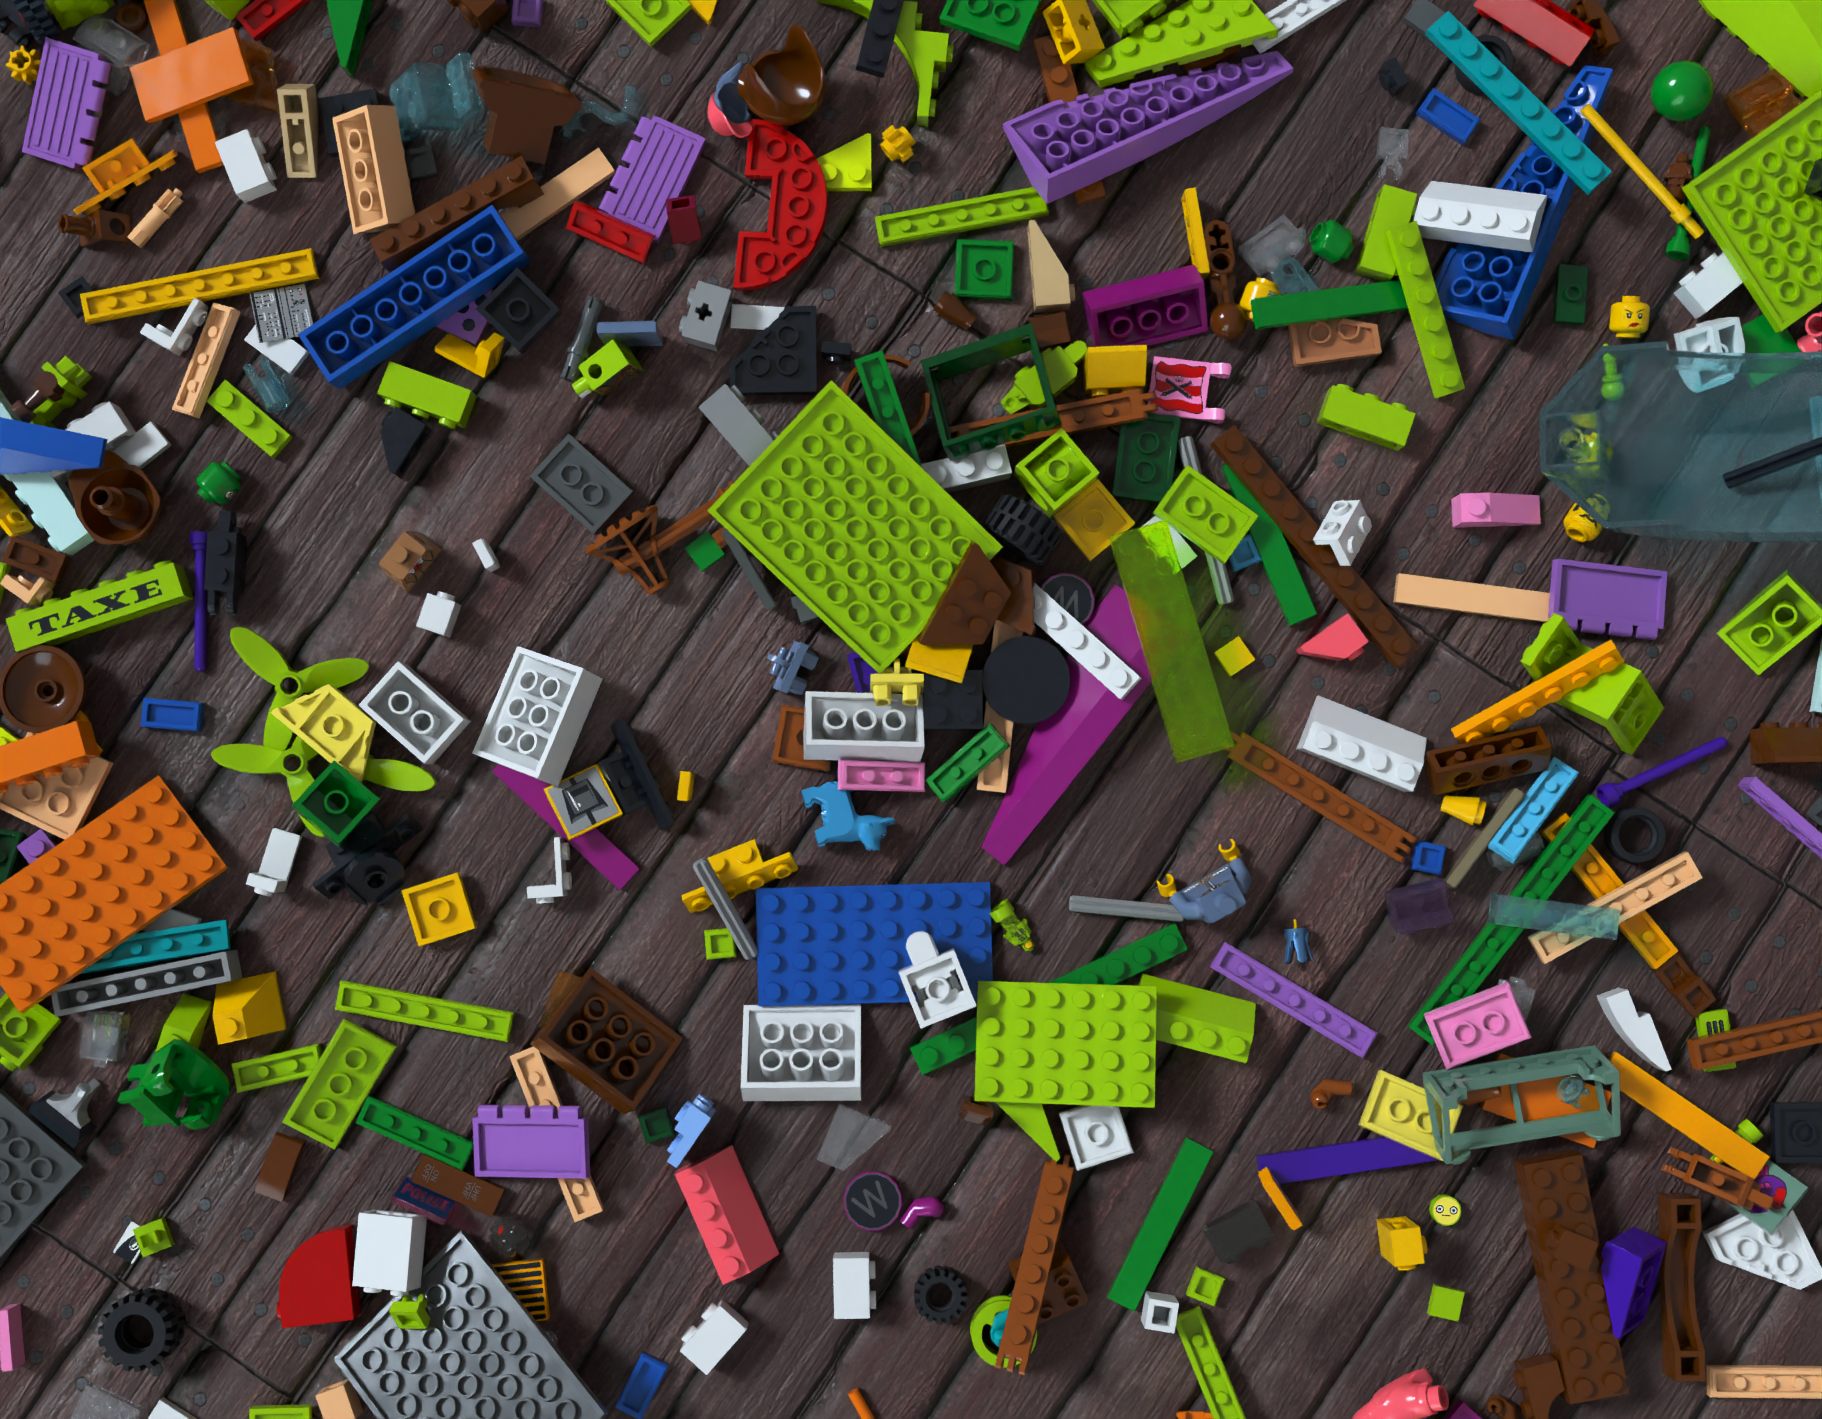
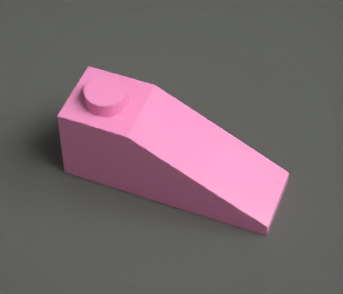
[1451,493,1541,528]

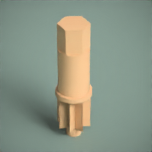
[127,188,184,248]

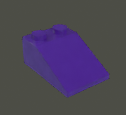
[1601,1227,1667,1339]

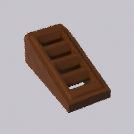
[958,1095,994,1125]

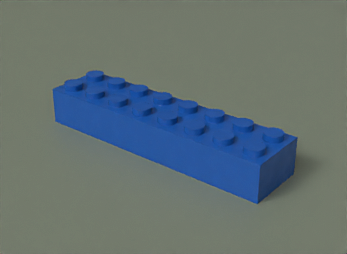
[298,205,531,390]

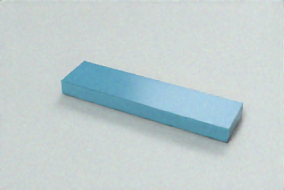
[1488,757,1579,864]

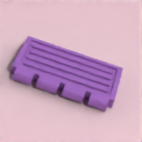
[22,37,112,169]
[598,115,707,244]
[1548,559,1668,640]
[472,1105,590,1179]

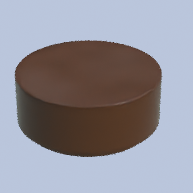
[116,2,148,34]

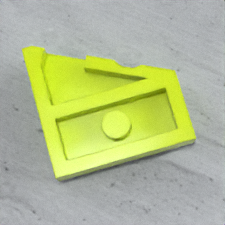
[817,133,872,192]

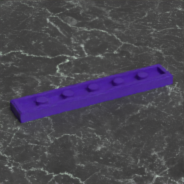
[1256,1136,1437,1186]

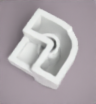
[1674,317,1745,392]

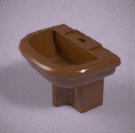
[472,66,582,164]

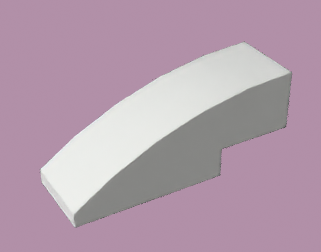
[1597,988,1672,1072]

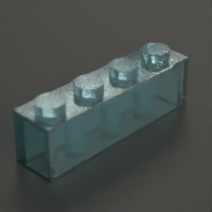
[1488,893,1620,940]

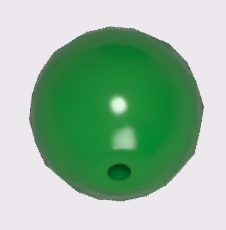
[1651,60,1713,122]

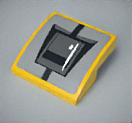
[543,764,623,841]

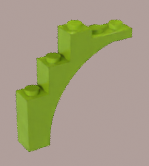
[816,0,954,126]

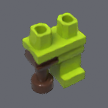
[10,356,92,428]

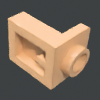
[0,574,56,607]

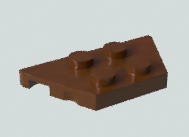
[917,541,1011,645]
[990,555,1036,636]

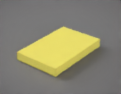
[1358,1070,1463,1161]

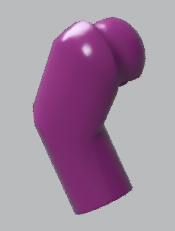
[900,1197,944,1229]

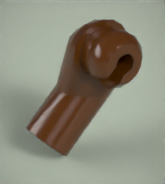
[1487,1395,1518,1419]

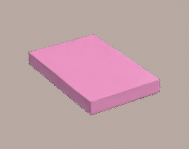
[1423,981,1531,1070]

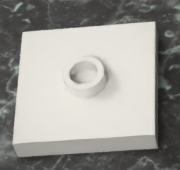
[1059,1105,1134,1171]

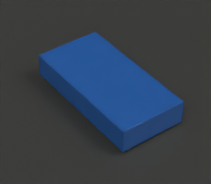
[1416,88,1481,146]
[140,697,205,732]
[615,1351,669,1419]

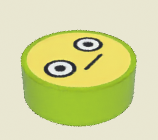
[1429,1194,1461,1226]

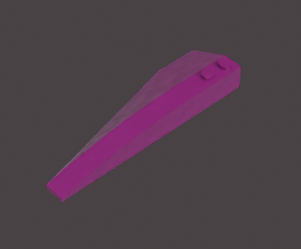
[981,585,1188,865]

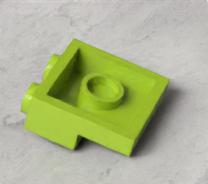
[0,993,62,1072]

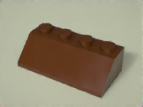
[1750,722,1822,764]

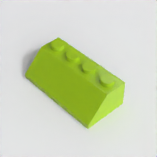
[1139,973,1256,1063]

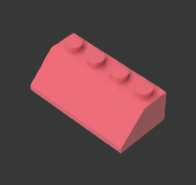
[675,1145,780,1285]

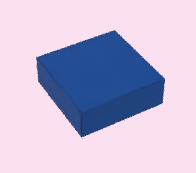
[1410,840,1446,875]

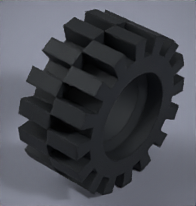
[914,1265,967,1325]

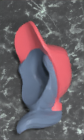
[707,62,752,138]

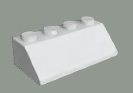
[1413,181,1547,253]
[803,691,925,762]
[1296,696,1427,792]

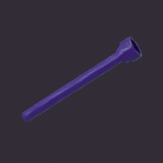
[189,531,207,672]
[1596,737,1727,808]

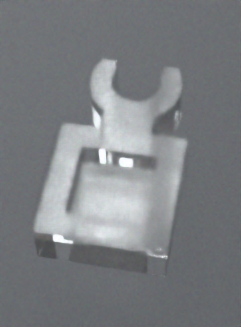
[1376,127,1410,181]

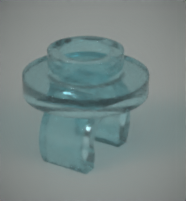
[1556,1075,1590,1108]

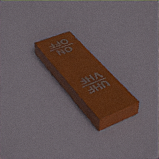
[411,1154,506,1217]

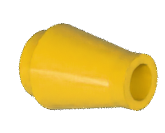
[1440,794,1486,825]

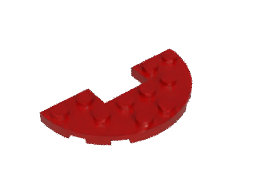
[733,119,829,291]

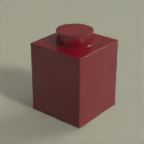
[666,195,702,244]

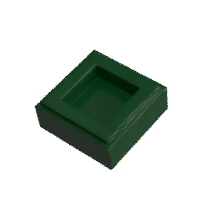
[638,1106,675,1144]

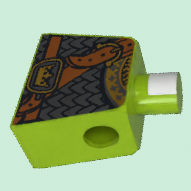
[572,339,644,398]

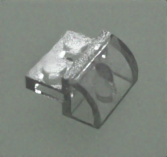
[73,14,150,96]

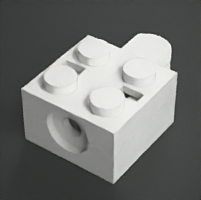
[899,931,976,1028]

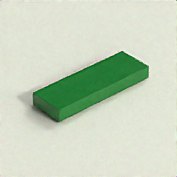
[925,723,1010,803]

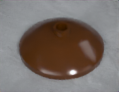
[0,645,86,733]

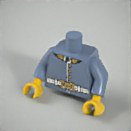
[1157,839,1252,924]

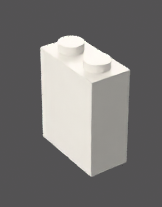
[352,1209,427,1296]

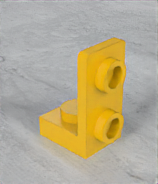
[434,332,504,378]

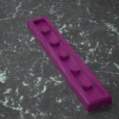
[492,764,641,890]

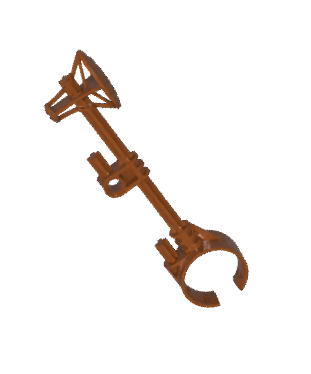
[585,355,930,595]

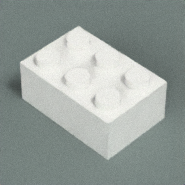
[359,661,471,765]

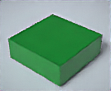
[685,531,726,572]

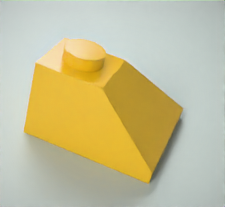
[212,971,287,1045]

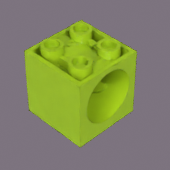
[1013,428,1100,519]

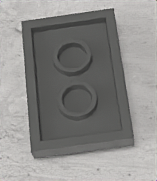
[530,434,634,535]

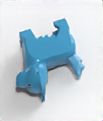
[801,781,895,851]

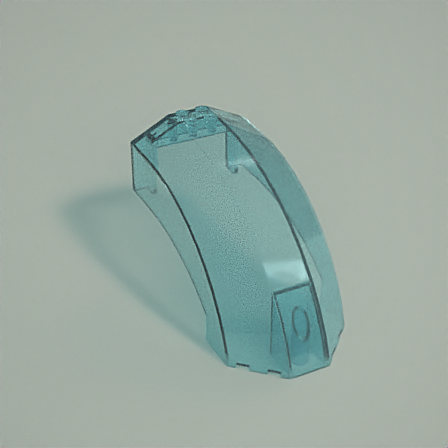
[1539,341,1822,542]

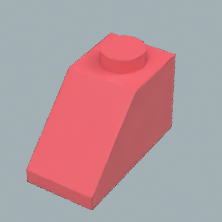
[1296,614,1369,661]

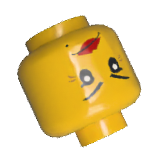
[1609,296,1650,338]

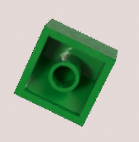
[292,760,380,847]

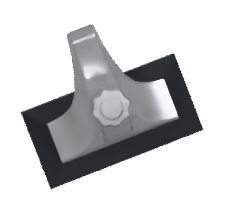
[28,1078,101,1149]

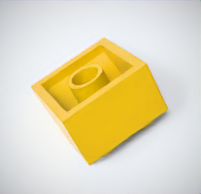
[1083,345,1147,398]

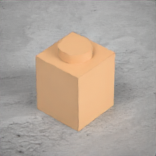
[315,1379,363,1419]

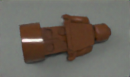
[1660,153,1693,207]

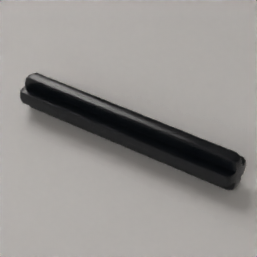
[1723,437,1822,489]

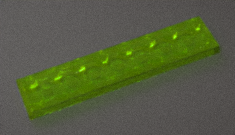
[1109,520,1234,763]

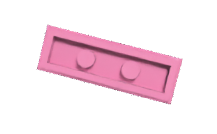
[838,760,925,792]

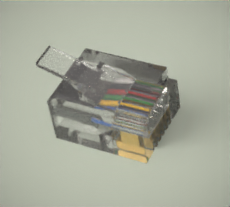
[80,1010,130,1068]

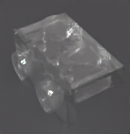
[1238,214,1306,277]

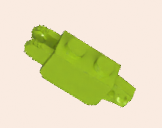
[1000,340,1087,415]

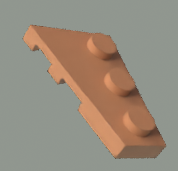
[1288,318,1382,367]

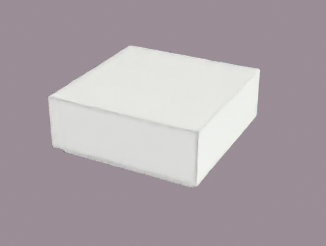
[472,538,500,572]

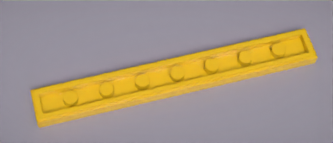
[80,248,319,325]

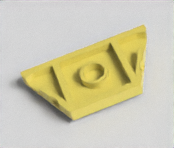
[271,684,376,783]

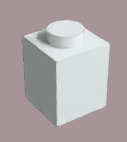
[416,591,461,638]
[1141,1291,1179,1334]

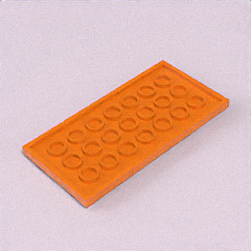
[0,775,228,1014]

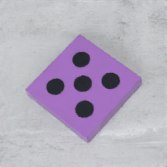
[435,289,494,347]

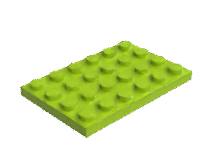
[975,981,1157,1108]

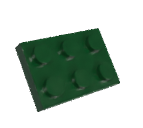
[1111,413,1180,503]

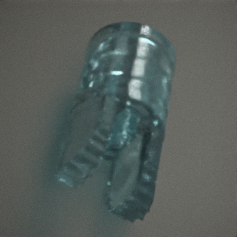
[243,357,291,413]

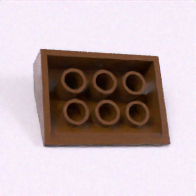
[530,967,683,1115]

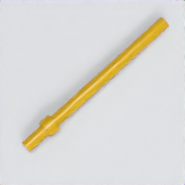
[1580,103,1704,239]

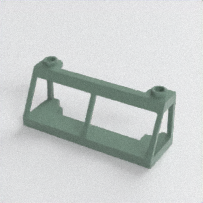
[1423,1045,1621,1164]

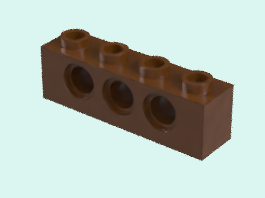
[1425,726,1552,795]

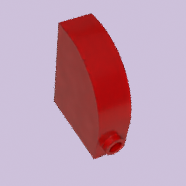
[276,1224,361,1328]

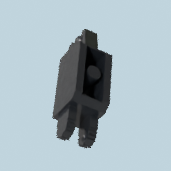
[204,511,248,616]

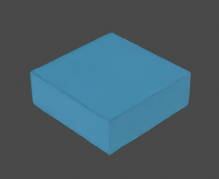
[1228,534,1262,572]

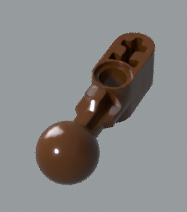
[1204,220,1247,340]

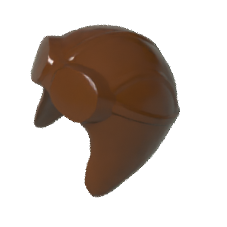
[738,24,827,126]

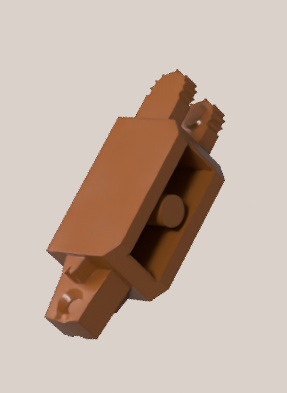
[1661,1147,1774,1211]

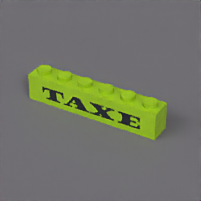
[6,560,194,652]

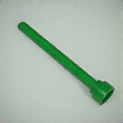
[1665,126,1711,260]

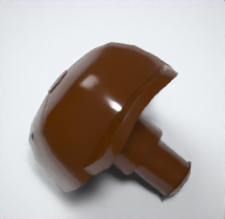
[69,450,163,546]

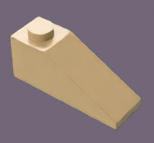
[277,84,318,178]
[1027,220,1075,313]

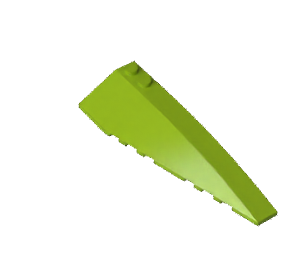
[1698,0,1822,98]

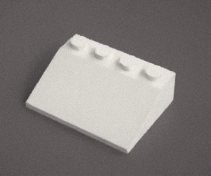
[472,646,602,787]
[741,1004,861,1101]

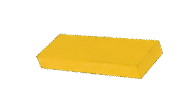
[1181,187,1210,280]

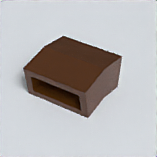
[1027,310,1071,351]

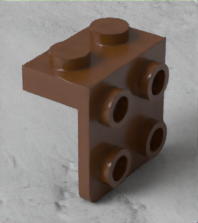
[1007,1239,1088,1324]

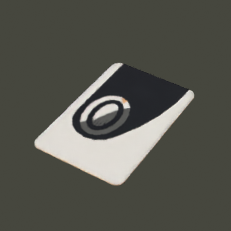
[113,1222,140,1264]

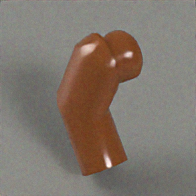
[1310,1079,1352,1109]

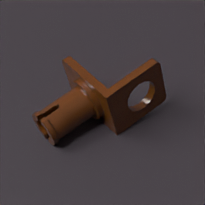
[58,209,131,247]

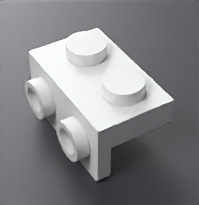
[1313,500,1372,566]

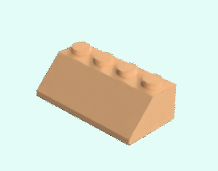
[332,105,415,234]

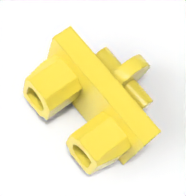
[870,658,924,706]

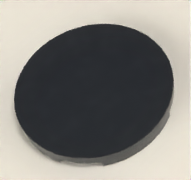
[982,636,1070,724]

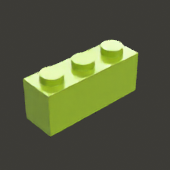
[1354,184,1418,282]
[377,361,477,430]
[1316,384,1416,451]

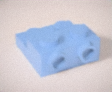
[667,1094,716,1168]

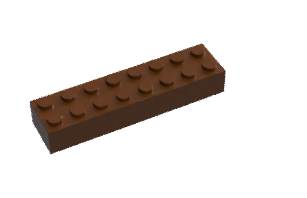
[1513,1149,1629,1405]

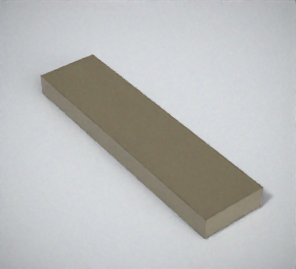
[1442,788,1524,889]

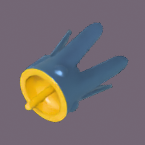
[1284,919,1315,964]

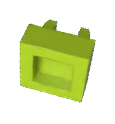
[133,1217,175,1258]
[389,1294,431,1329]

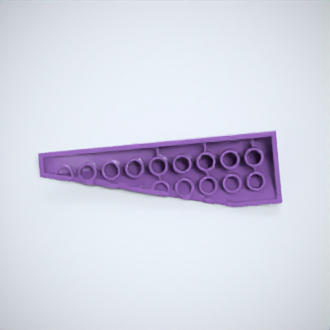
[1003,51,1293,204]

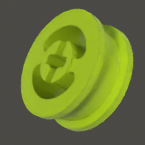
[970,1295,1037,1368]

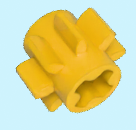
[5,46,41,85]
[880,125,916,163]

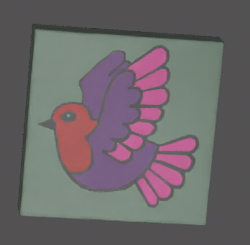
[1724,1160,1808,1236]

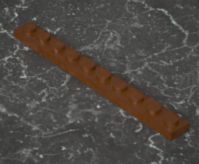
[1210,424,1420,668]

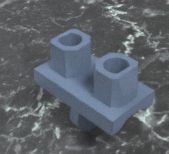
[767,641,819,695]

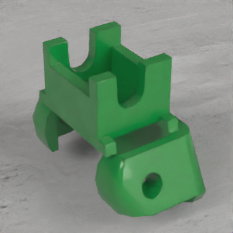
[117,1039,231,1130]

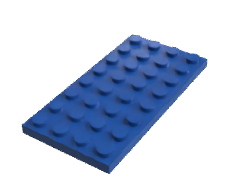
[756,882,993,1006]

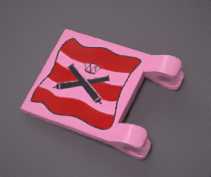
[1147,356,1232,424]

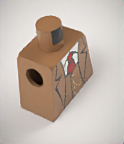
[379,531,442,593]

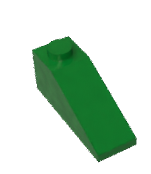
[326,0,374,78]

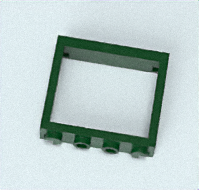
[921,323,1062,461]

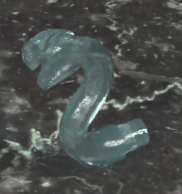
[563,86,638,138]

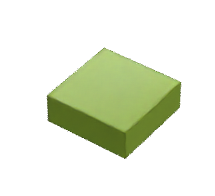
[704,928,737,960]
[1186,1266,1225,1307]
[1427,1284,1465,1322]

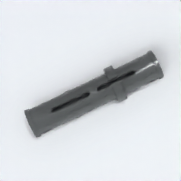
[560,296,605,383]

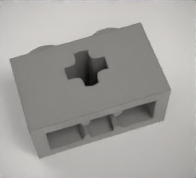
[679,281,734,352]

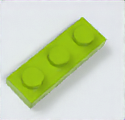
[206,380,293,459]

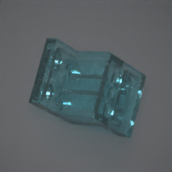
[389,52,482,141]

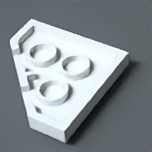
[1702,1210,1822,1290]

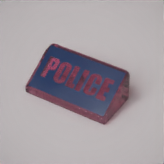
[390,1177,458,1225]

